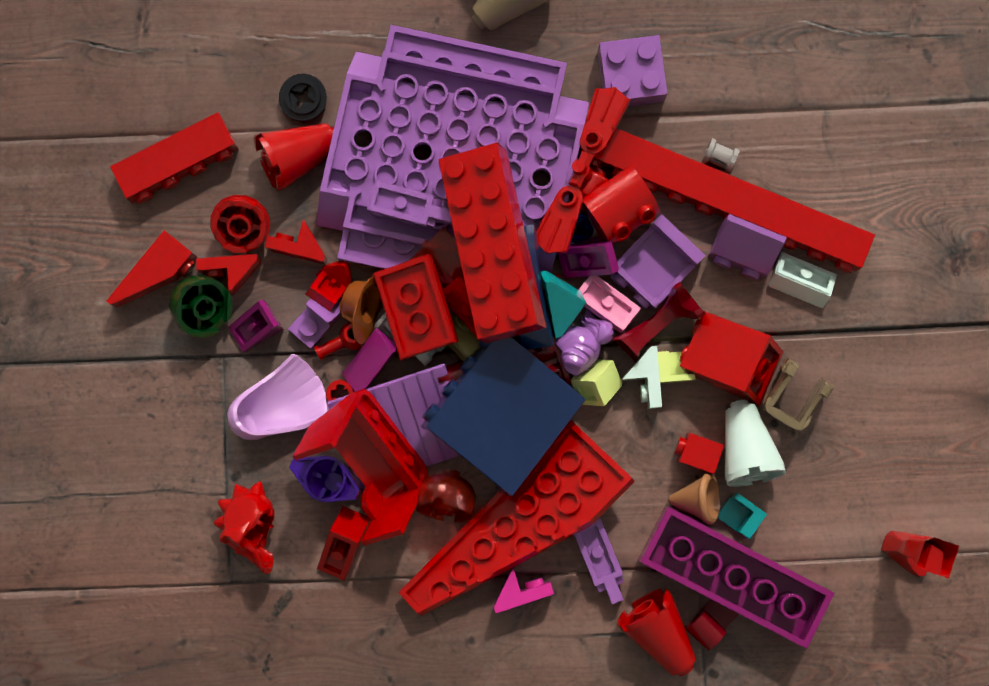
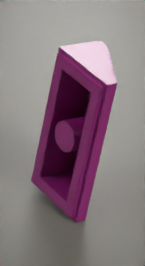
[342,328,397,391]

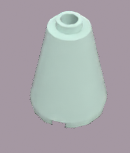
[725,400,786,487]

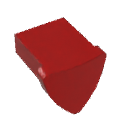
[305,261,351,311]

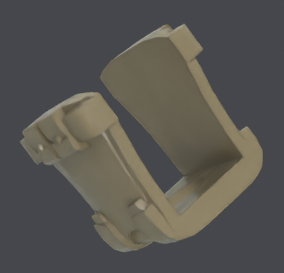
[762,357,835,430]

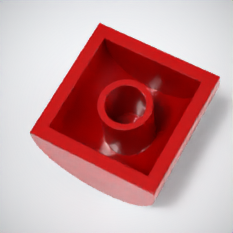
[582,165,660,245]

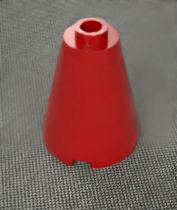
[254,123,334,192]
[617,589,696,676]

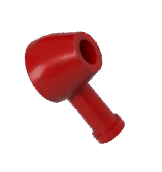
[314,321,370,360]

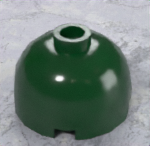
[169,275,233,338]

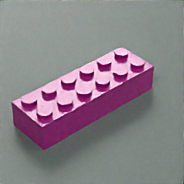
[638,506,835,649]

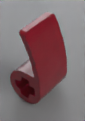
[686,599,739,651]

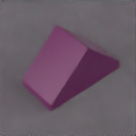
[228,299,284,353]

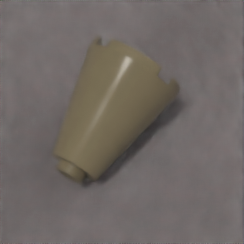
[471,0,550,31]

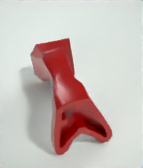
[881,530,959,579]

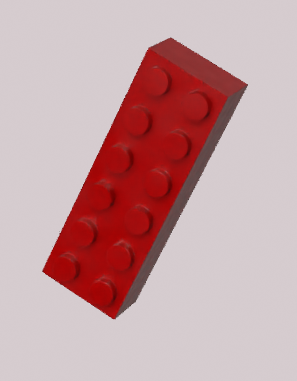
[438,142,546,343]

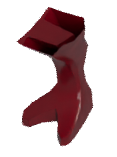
[612,282,705,363]

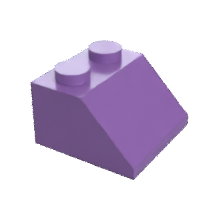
[708,214,787,280]

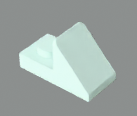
[621,346,662,409]

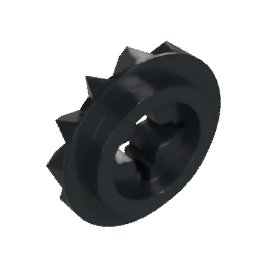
[279,74,327,122]

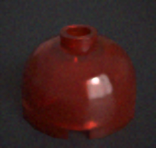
[416,469,476,523]

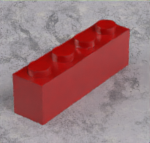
[110,112,239,204]

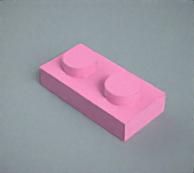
[579,276,641,334]

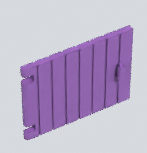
[327,364,458,489]

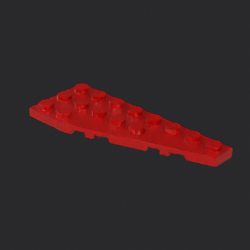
[398,420,635,616]

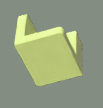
[658,351,696,384]
[571,359,622,406]

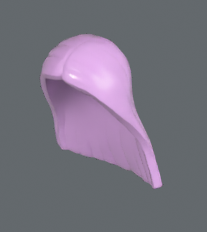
[227,354,329,440]

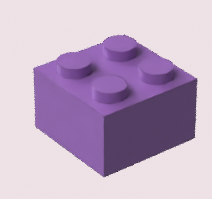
[597,35,668,106]

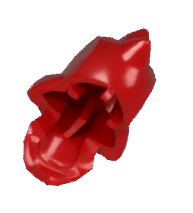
[213,481,275,574]

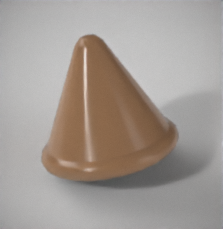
[668,473,720,525]

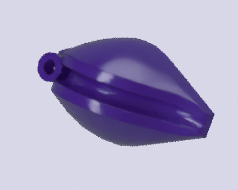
[289,456,360,502]

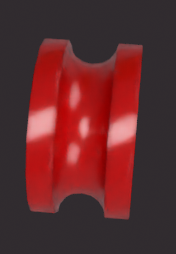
[326,380,354,401]

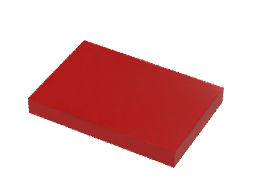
[373,254,459,361]

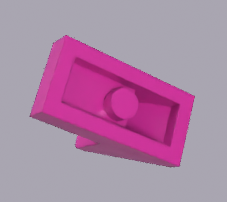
[494,568,554,613]

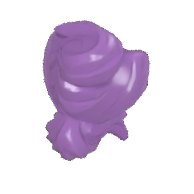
[556,309,614,376]

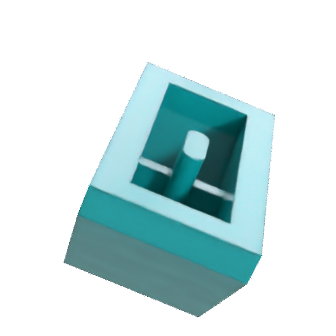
[540,270,586,338]

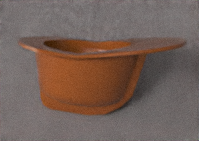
[340,276,383,344]

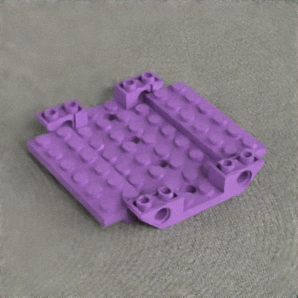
[316,25,589,284]

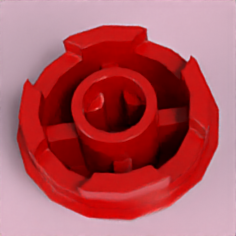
[210,195,270,253]

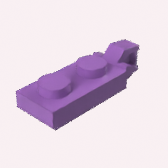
[367,180,452,228]
[574,518,624,605]

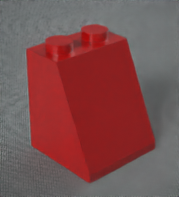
[680,311,783,406]

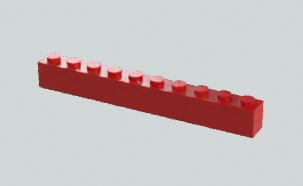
[580,128,875,273]

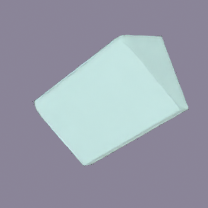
[768,252,837,308]

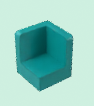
[718,492,767,539]

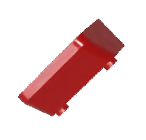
[293,389,428,546]

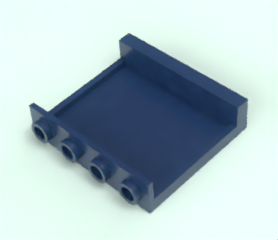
[420,337,586,496]

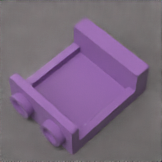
[611,214,706,311]

